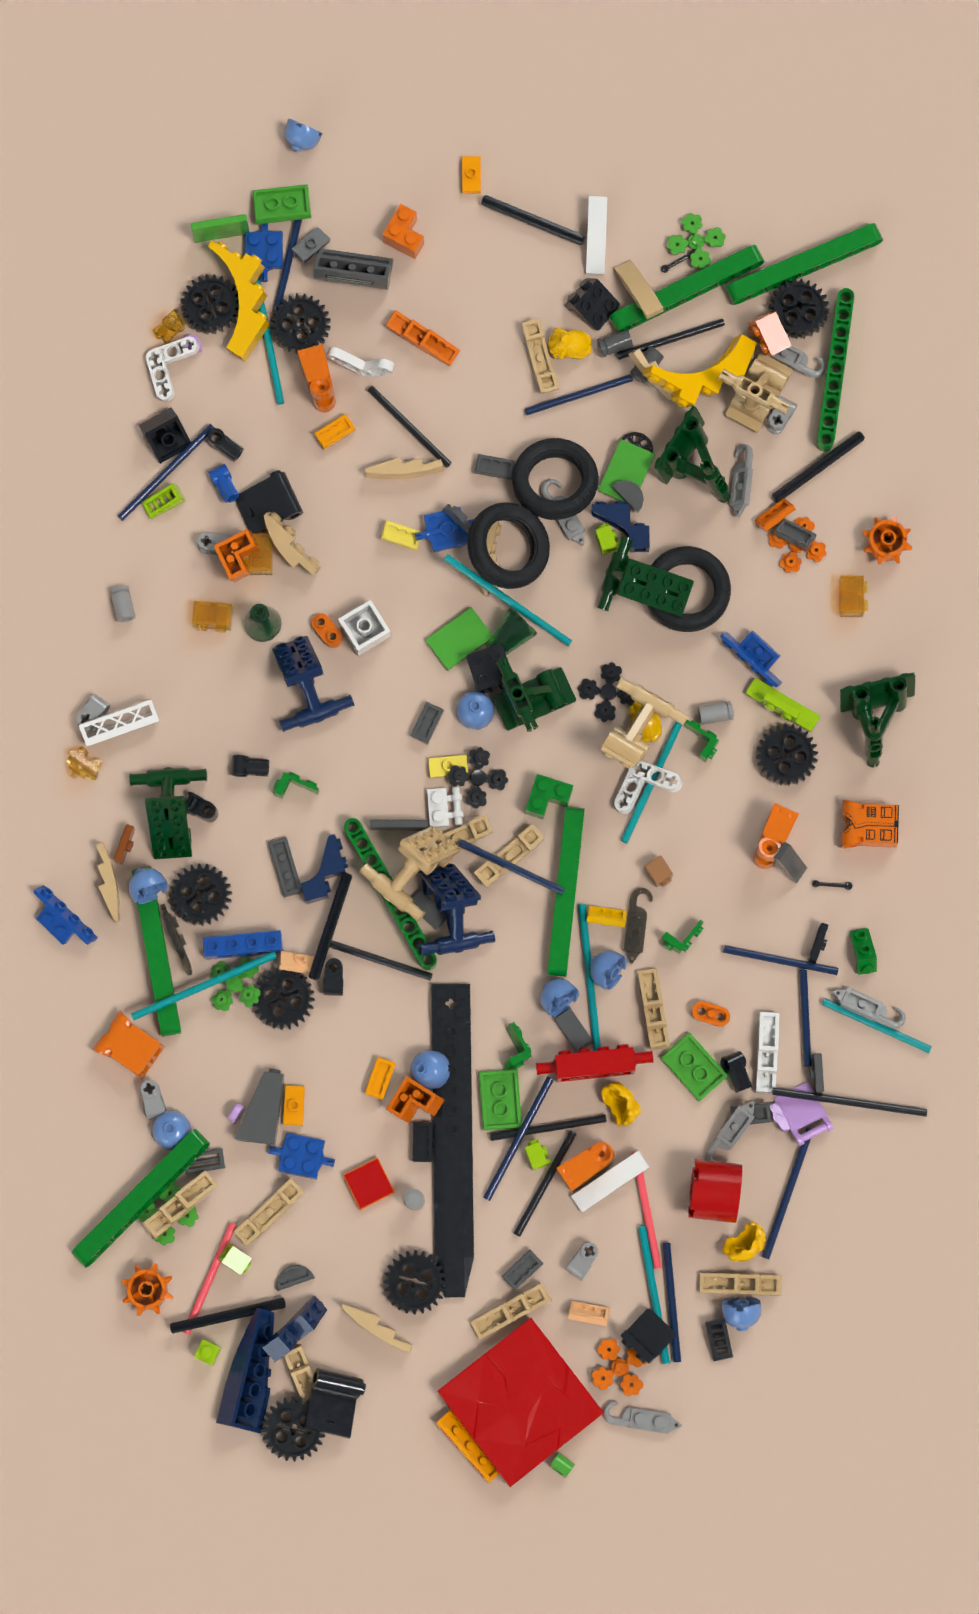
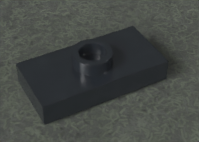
[808,923,829,963]
[413,1123,433,1162]

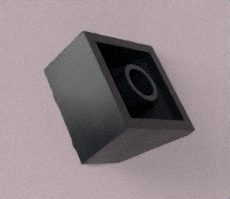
[138,407,191,464]

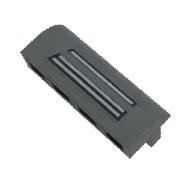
[314,248,393,290]

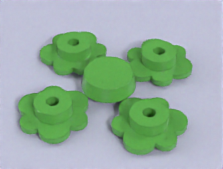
[667,213,726,269]
[210,957,261,1011]
[138,1183,199,1246]

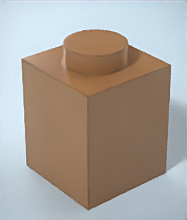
[644,855,673,887]

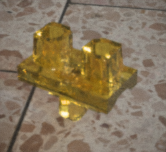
[153,309,186,343]
[67,746,103,781]

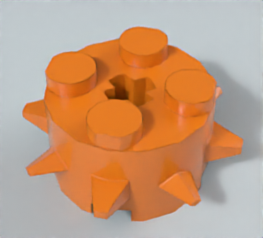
[862,516,912,565]
[121,1263,173,1316]

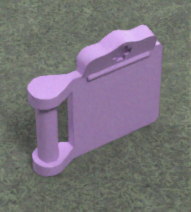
[770,1082,834,1147]

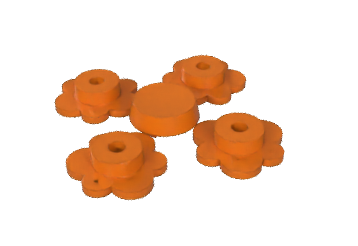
[768,517,827,573]
[592,1339,648,1396]

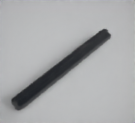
[481,195,585,245]
[772,431,865,503]
[308,872,352,980]
[170,1298,286,1334]

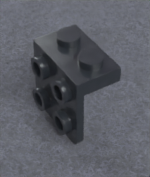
[564,278,620,330]
[466,644,506,694]
[620,1309,676,1364]

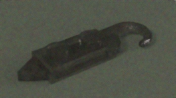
[623,888,653,964]
[160,903,193,976]

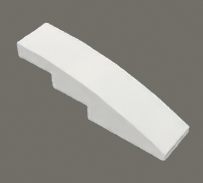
[586,196,607,275]
[756,1012,779,1094]
[571,1151,650,1212]

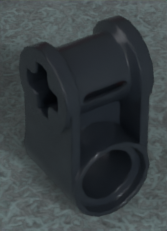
[186,792,218,822]
[323,958,343,996]

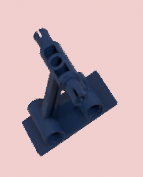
[272,636,355,732]
[418,863,495,956]

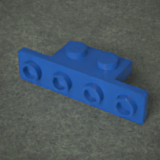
[720,631,782,687]
[33,885,98,945]

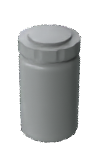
[110,586,136,622]
[698,701,734,725]
[405,1189,425,1211]

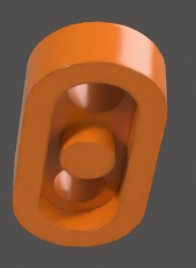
[312,614,343,648]
[692,1001,730,1027]

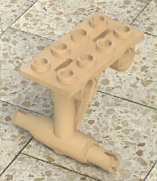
[718,353,793,433]
[600,677,689,768]
[360,826,460,922]

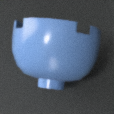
[284,118,323,152]
[456,691,494,730]
[129,868,168,904]
[590,950,627,990]
[540,979,579,1017]
[410,1050,450,1089]
[152,1111,192,1150]
[722,1297,761,1331]

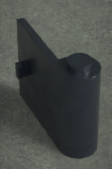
[235,470,303,536]
[305,1368,366,1439]

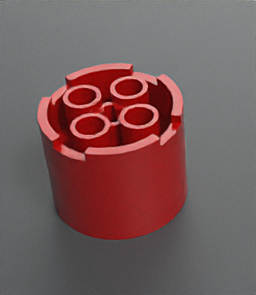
[688,1159,742,1223]

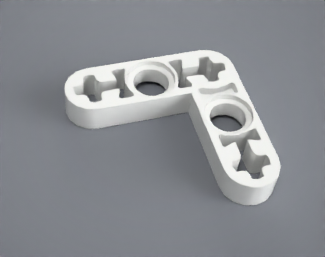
[146,337,199,402]
[327,347,395,378]
[614,761,683,814]

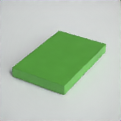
[253,184,311,225]
[191,214,250,243]
[598,439,655,504]
[426,607,494,671]
[660,1032,728,1102]
[479,1069,522,1131]

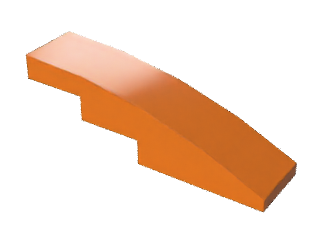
[385,310,460,366]

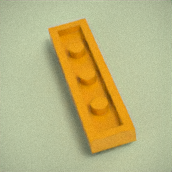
[435,1410,499,1483]

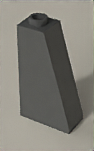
[236,1069,285,1145]

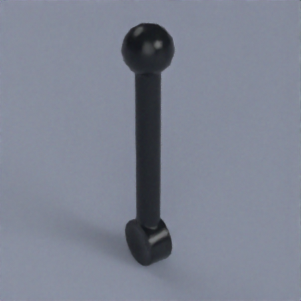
[661,250,695,273]
[812,880,853,890]

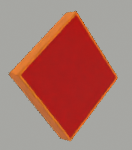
[343,1157,395,1210]

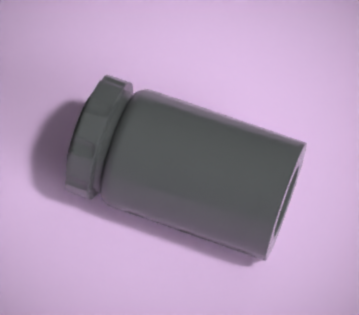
[597,330,633,357]
[630,347,664,383]

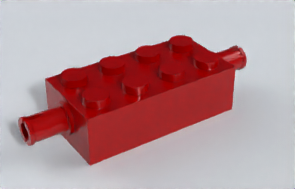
[536,1044,654,1082]

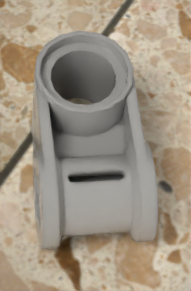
[767,396,797,434]
[198,533,233,555]
[77,694,110,732]
[141,1080,167,1119]
[565,1242,598,1281]

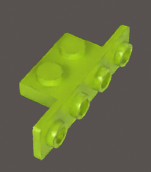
[746,678,820,732]

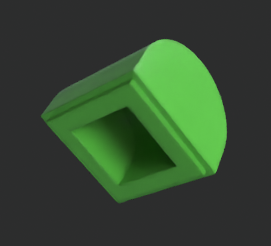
[549,1453,575,1477]

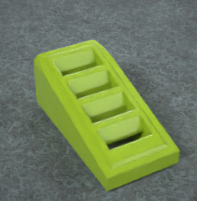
[142,483,185,519]

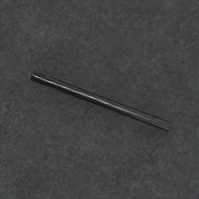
[617,318,725,360]
[368,386,452,468]
[329,940,433,981]
[490,1115,607,1141]
[513,1130,576,1237]

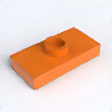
[755,498,796,531]

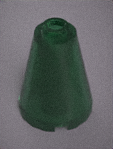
[244,604,282,642]
[486,607,538,655]

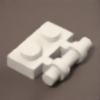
[427,787,464,828]

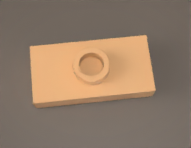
[279,951,315,974]
[568,1301,610,1326]

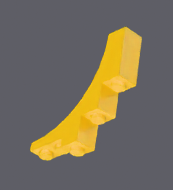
[208,240,270,362]
[643,334,757,408]

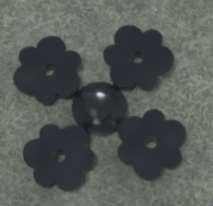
[578,662,635,722]
[447,747,508,809]

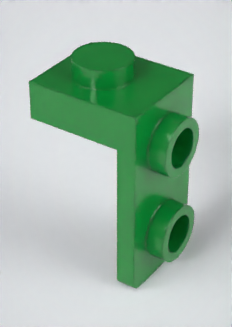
[684,720,719,762]
[273,772,319,799]
[661,920,704,954]
[850,928,877,975]
[503,1022,532,1070]

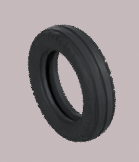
[512,438,599,520]
[467,502,550,589]
[647,546,731,632]

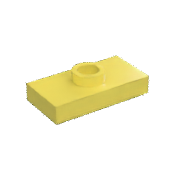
[380,520,421,551]
[428,755,468,778]

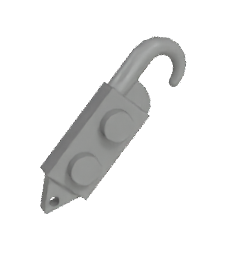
[756,339,826,378]
[730,444,753,518]
[541,479,585,546]
[832,988,906,1029]
[706,1100,755,1162]
[603,1401,682,1434]

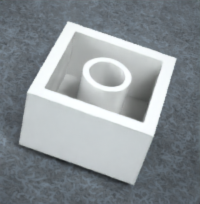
[338,600,391,656]

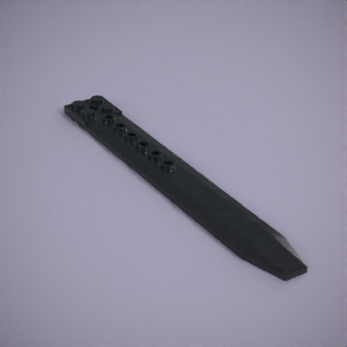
[431,984,474,1298]

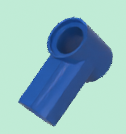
[208,464,239,503]

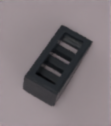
[705,1318,733,1361]

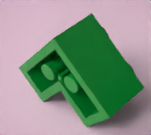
[525,774,574,819]

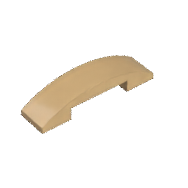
[522,318,559,394]
[442,814,493,849]
[474,824,545,887]
[234,1178,305,1246]

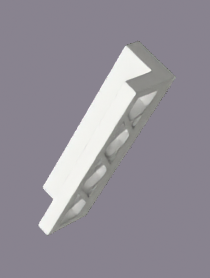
[79,699,159,746]

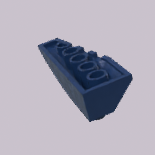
[216,1308,274,1434]

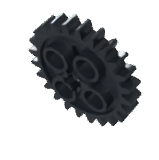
[181,274,239,334]
[768,279,830,339]
[270,293,331,354]
[756,724,818,786]
[169,863,232,926]
[252,968,315,1031]
[383,1250,448,1315]
[261,1396,325,1462]

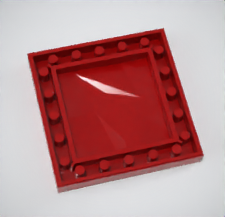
[437,1318,604,1488]

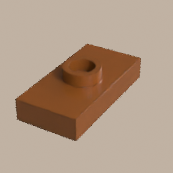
[114,824,135,865]

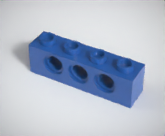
[203,930,283,960]

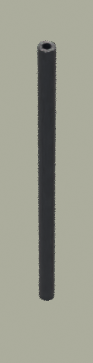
[772,1087,927,1117]

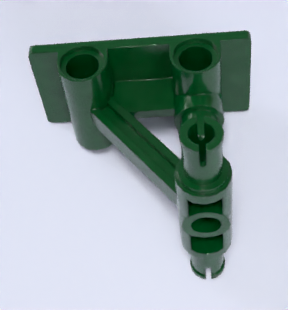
[654,406,730,503]
[597,536,694,616]
[492,657,576,732]
[840,672,916,768]
[129,767,207,859]

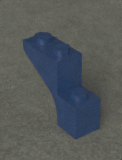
[592,501,650,552]
[301,834,348,904]
[262,1295,327,1362]

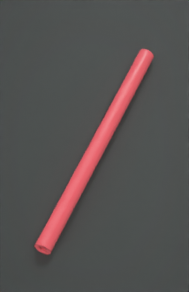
[632,1152,662,1269]
[183,1223,237,1335]

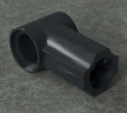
[208,428,244,462]
[231,755,270,777]
[720,1051,752,1093]

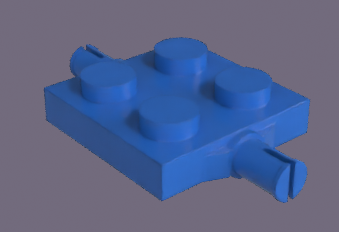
[245,223,283,282]
[415,507,474,553]
[268,1133,335,1180]

